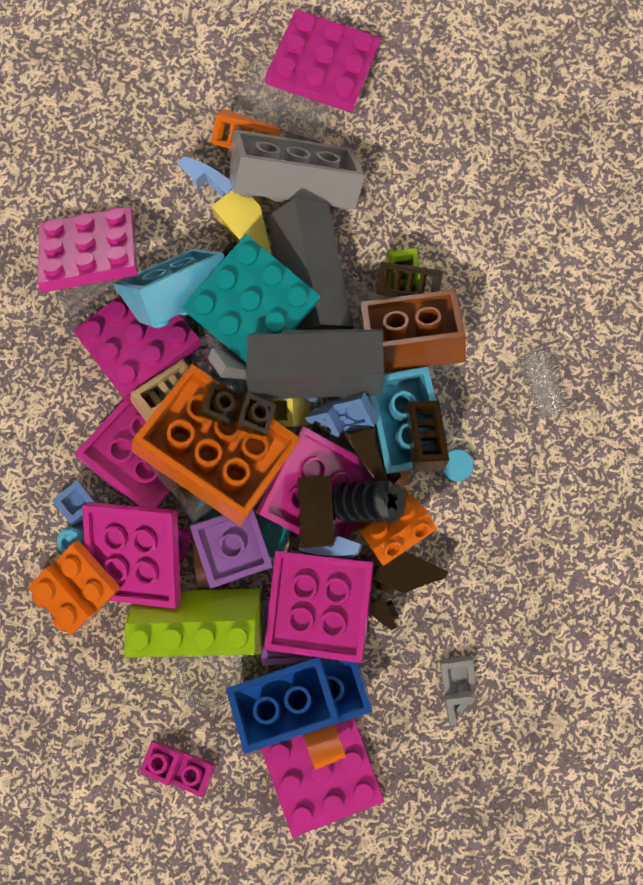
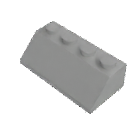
[230,129,365,210]

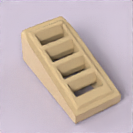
[130,359,189,421]

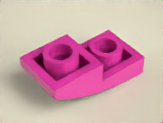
[139,741,217,798]

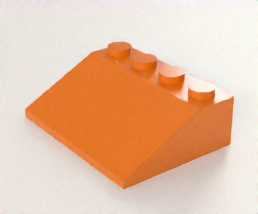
[132,364,301,527]

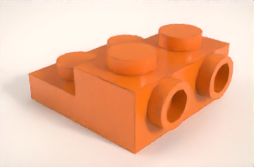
[354,488,437,566]
[28,540,121,636]

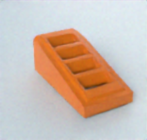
[210,109,281,149]

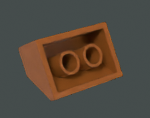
[361,289,466,372]

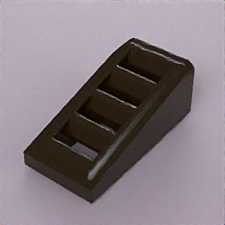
[376,262,443,297]
[406,400,449,472]
[344,427,388,481]

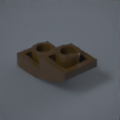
[197,381,276,436]
[296,476,334,548]
[369,587,399,630]

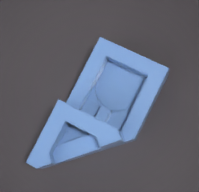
[177,156,232,197]
[299,536,362,559]

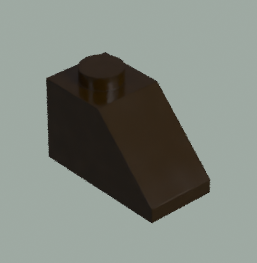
[372,551,448,596]

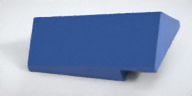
[225,657,373,754]

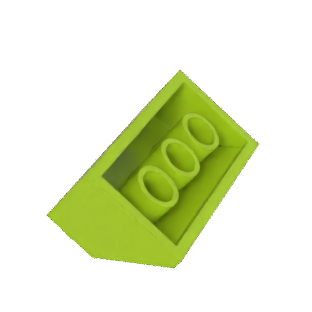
[124,588,263,658]

